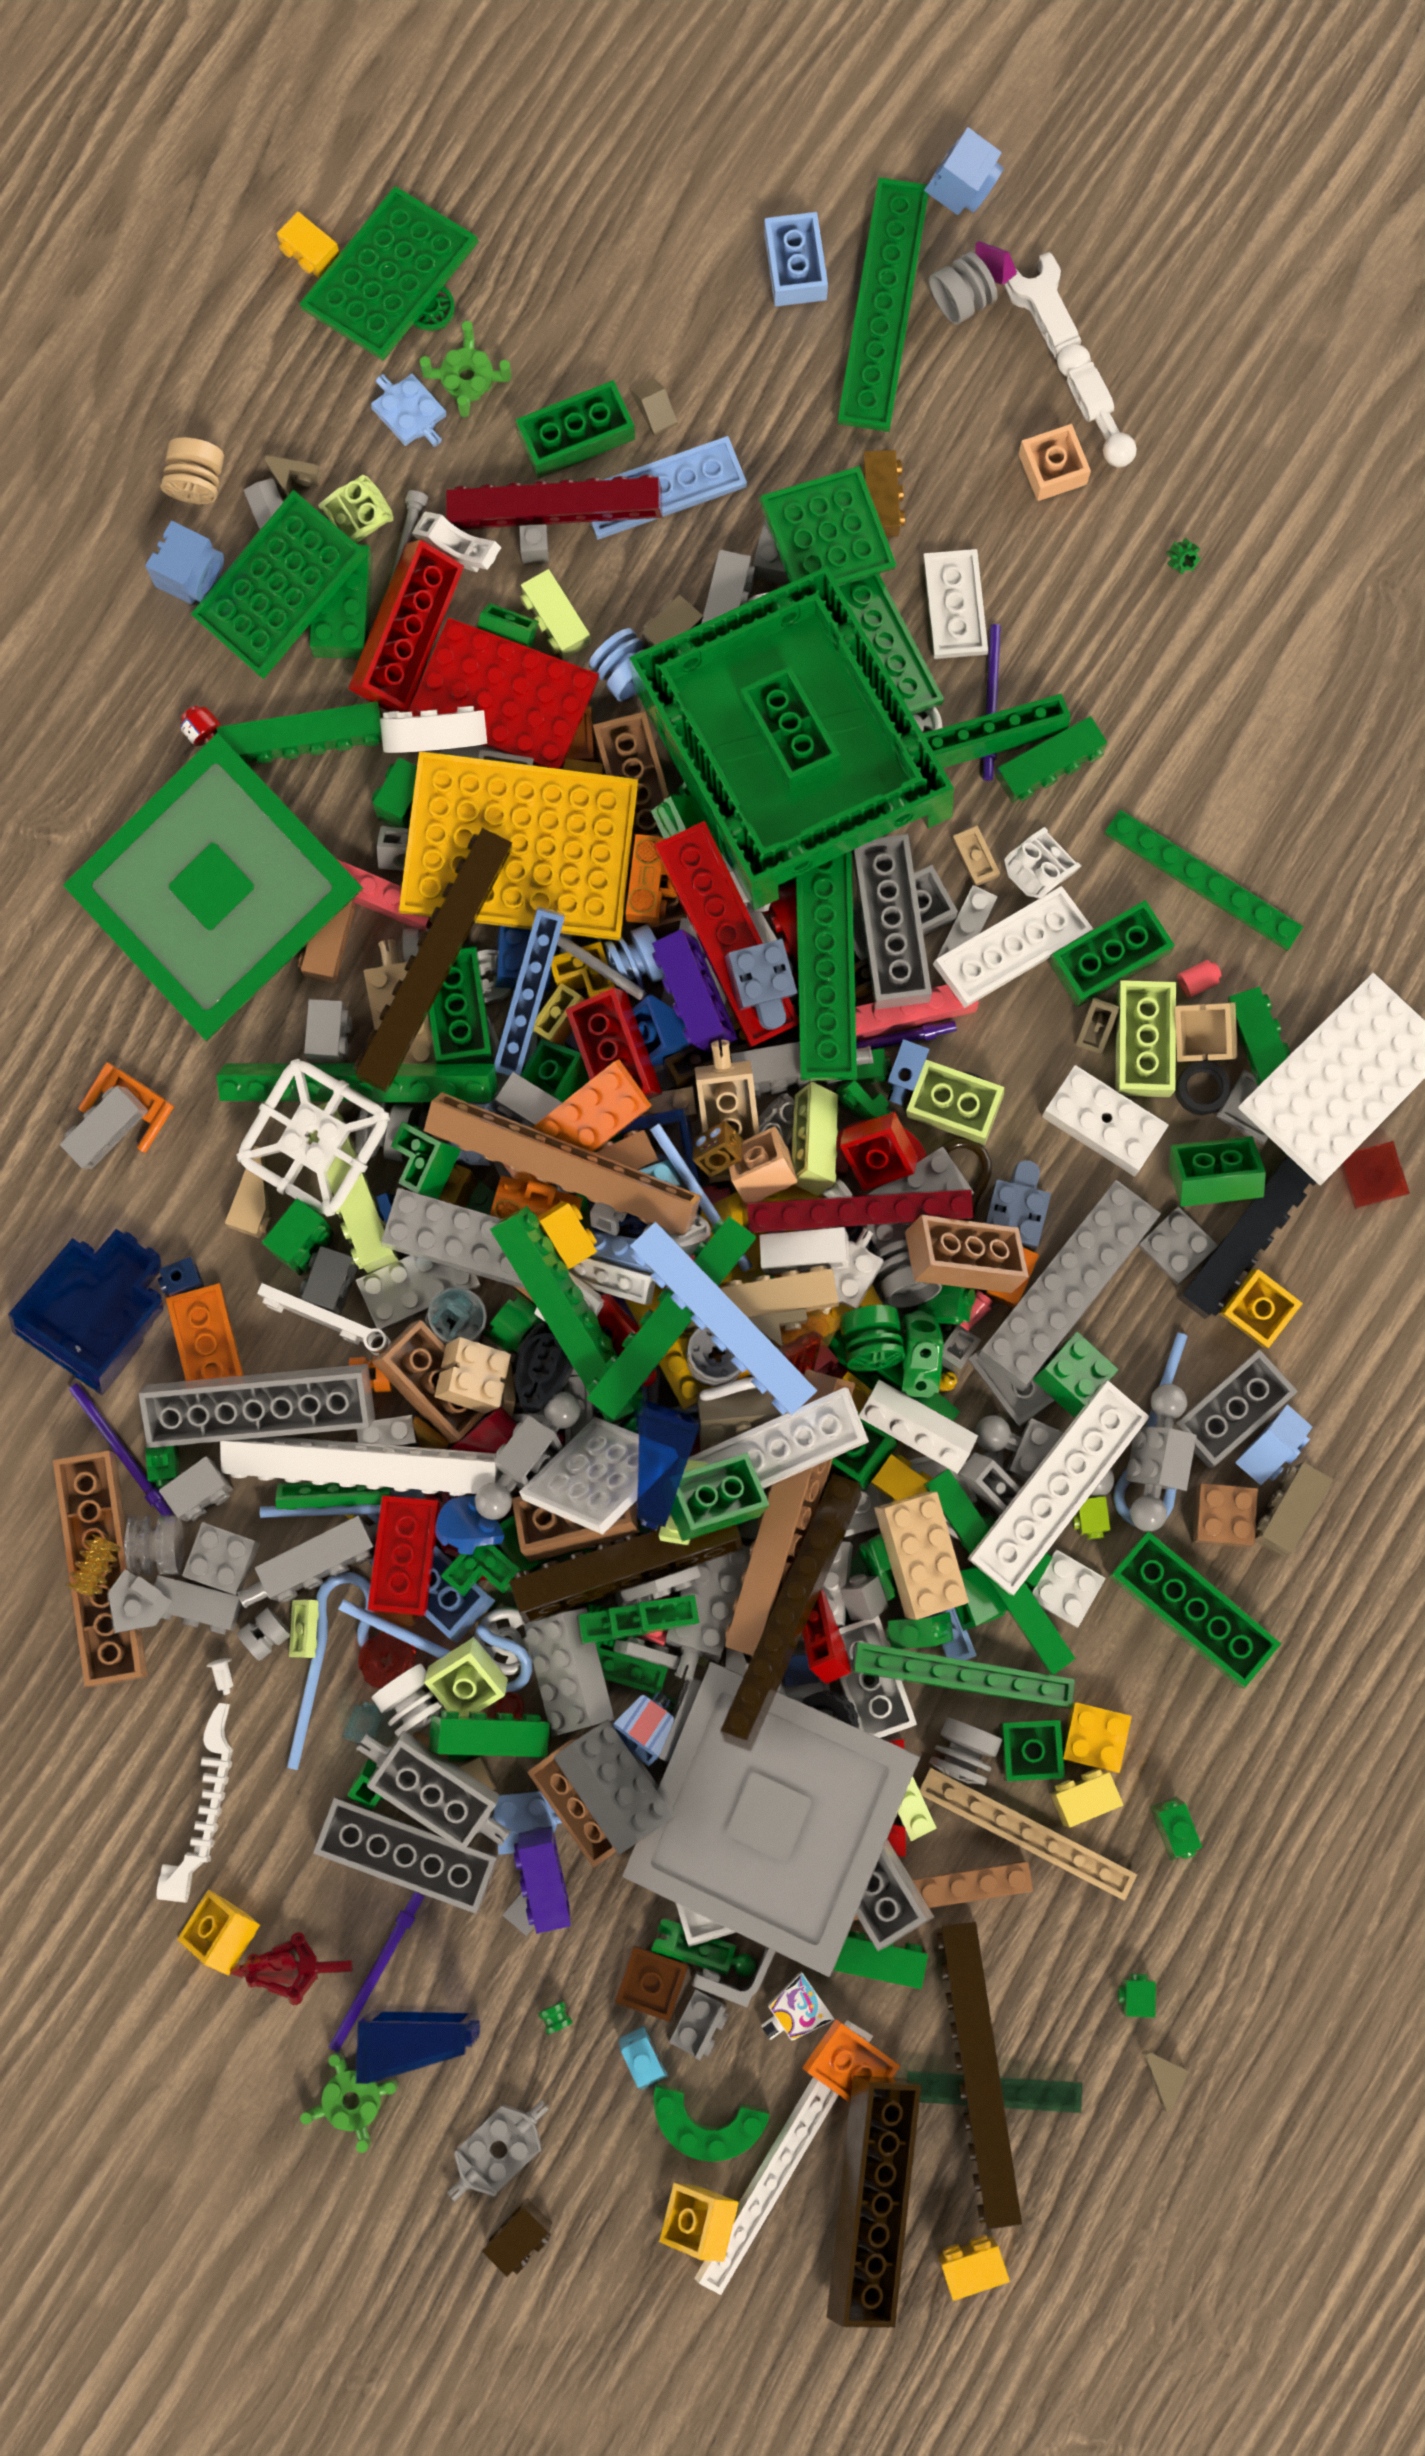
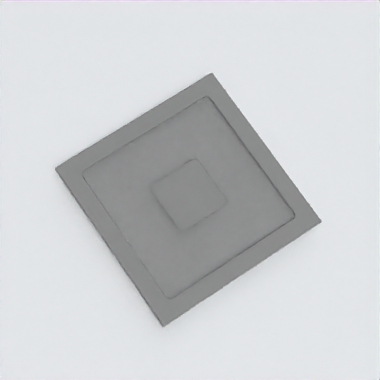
[622,1662,920,1977]

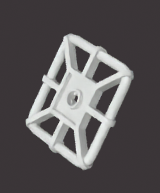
[236,1059,390,1217]

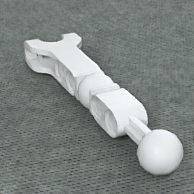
[1003,252,1137,468]

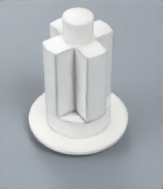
[207,1658,233,1695]

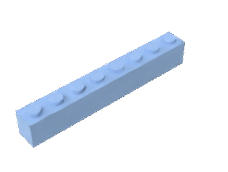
[630,1222,817,1416]

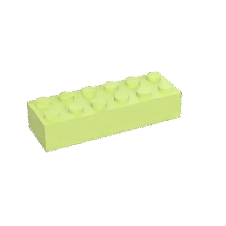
[308,1102,399,1274]

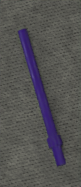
[981,624,1001,781]
[856,1021,957,1050]
[69,1383,176,1523]
[328,1891,425,2052]

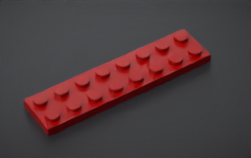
[654,821,799,1047]

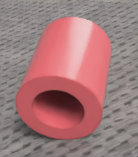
[1177,960,1222,998]

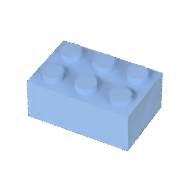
[764,212,828,307]

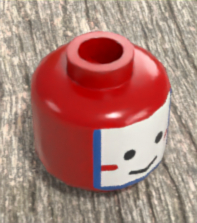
[180,705,221,746]

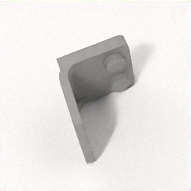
[692,1947,775,2008]

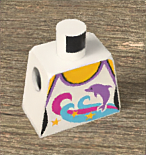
[761,1971,834,2041]

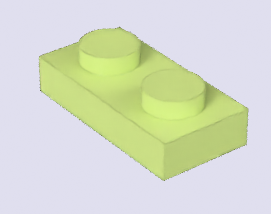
[289,1600,319,1658]

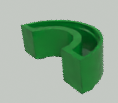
[654,2083,770,2162]

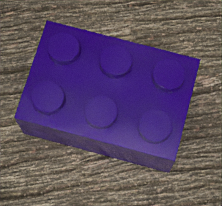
[514,1826,571,1934]

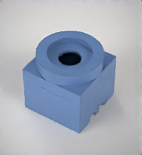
[924,127,1004,215]
[145,520,224,605]

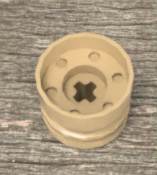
[160,437,224,504]

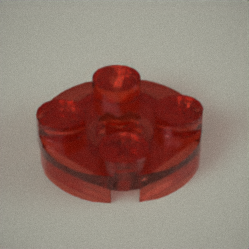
[358,1632,416,1689]

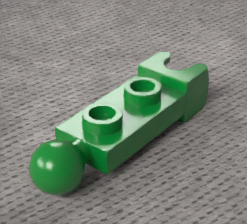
[651,1919,756,1977]

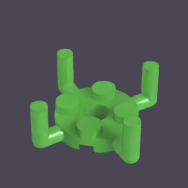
[420,321,512,418]
[300,2052,399,2153]

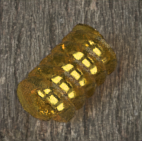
[65,1533,121,1598]

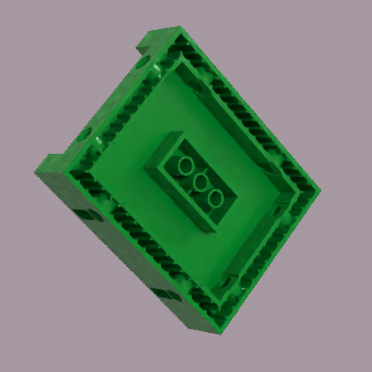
[629,566,954,910]

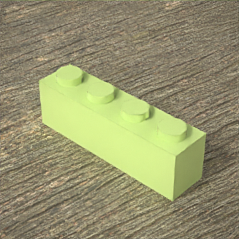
[792,1081,839,1196]

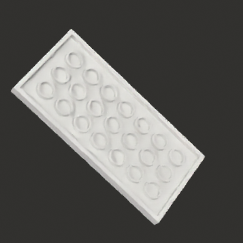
[1238,973,1425,1185]

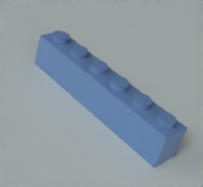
[494,906,565,1076]

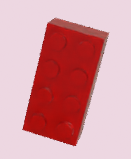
[565,987,663,1100]

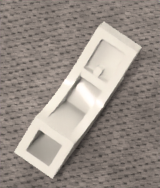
[411,512,501,572]

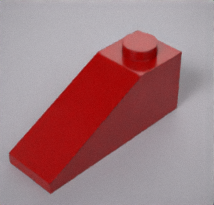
[803,1588,851,1684]

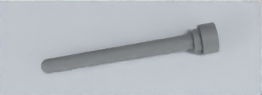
[389,490,428,584]
[557,933,646,1000]

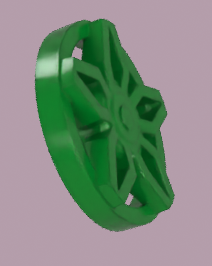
[413,286,455,331]

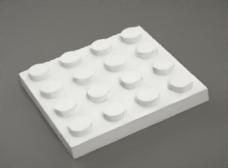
[519,1417,679,1534]

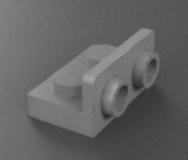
[669,1989,729,2060]

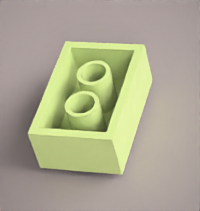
[906,1060,1004,1145]

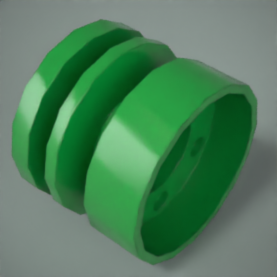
[839,1305,906,1371]

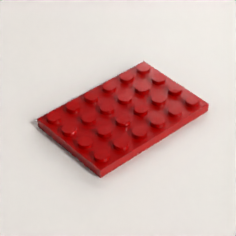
[408,617,599,769]

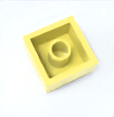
[1050,1769,1123,1827]

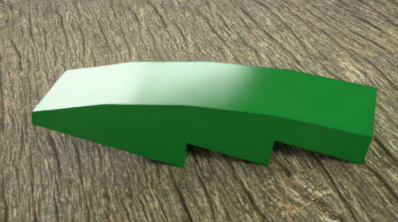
[577,1595,700,1645]

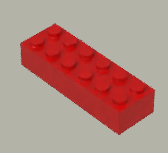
[348,540,464,712]

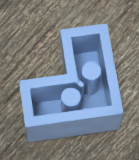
[1235,1404,1312,1485]

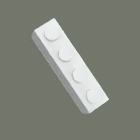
[859,1380,978,1473]

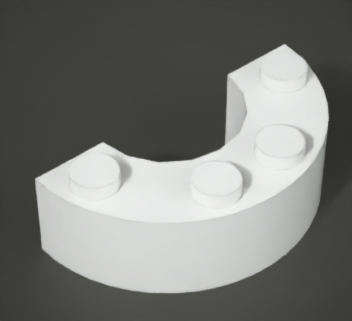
[380,706,487,753]

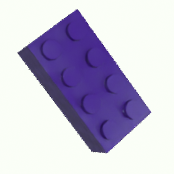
[652,929,738,1053]

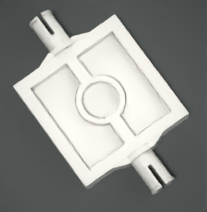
[816,1228,884,1317]

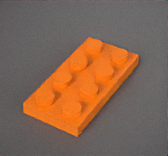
[166,1283,244,1381]

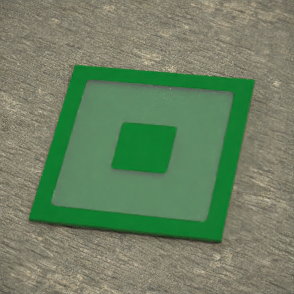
[63,733,364,1041]

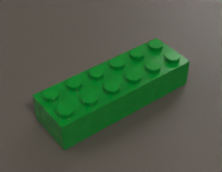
[1108,1531,1281,1688]

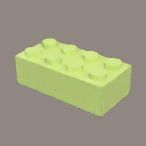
[1115,980,1176,1097]

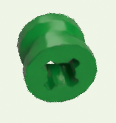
[538,2001,573,2035]

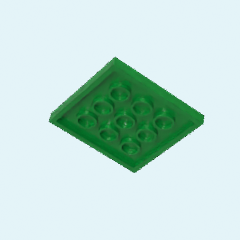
[759,466,897,586]

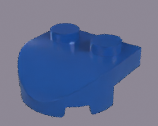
[435,1495,505,1554]

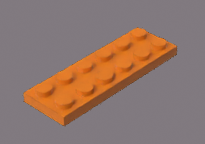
[503,1060,652,1185]

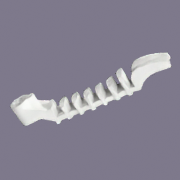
[157,1703,233,1903]

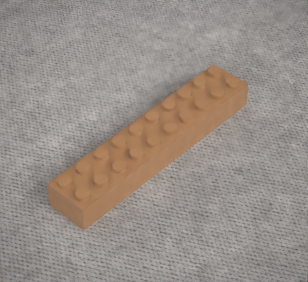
[725,1369,855,1656]

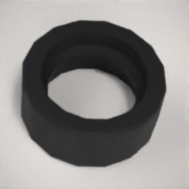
[1175,1060,1231,1116]

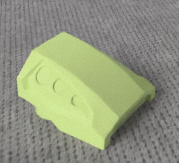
[318,475,394,544]

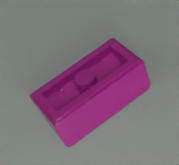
[975,241,1017,285]

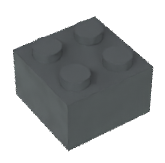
[299,1246,358,1316]

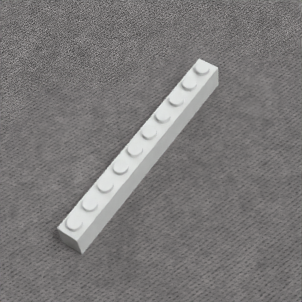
[220,1436,502,1496]

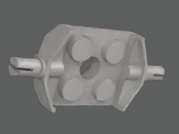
[447,2100,550,2201]

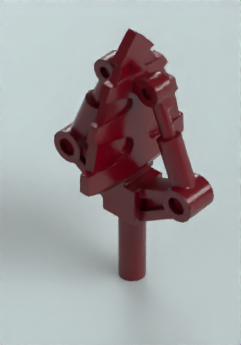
[230,1932,353,2005]

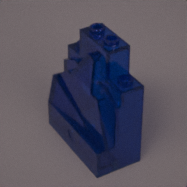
[8,1229,164,1396]

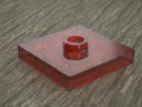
[1341,1141,1410,1209]

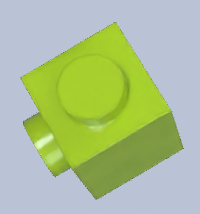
[1072,1496,1110,1540]

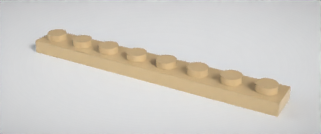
[919,1768,1137,1901]

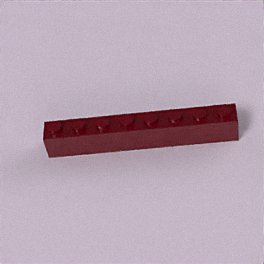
[446,475,662,530]
[742,1189,973,1232]

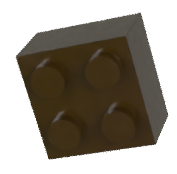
[482,2198,552,2277]

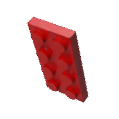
[367,1495,440,1616]

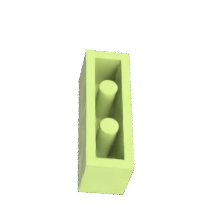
[520,569,591,660]

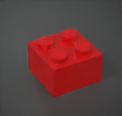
[840,1111,918,1191]

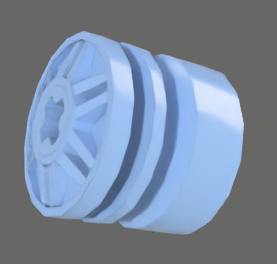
[589,628,646,702]
[604,924,665,995]

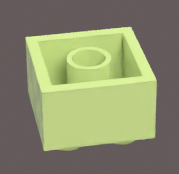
[424,1637,508,1716]

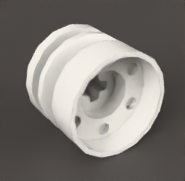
[371,1663,445,1737]

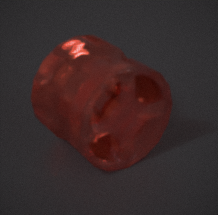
[494,1691,524,1718]

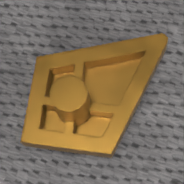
[412,1417,449,1450]

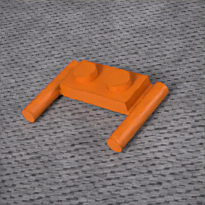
[78,1062,175,1153]

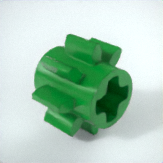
[1166,538,1201,574]

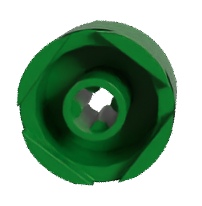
[482,1290,542,1354]

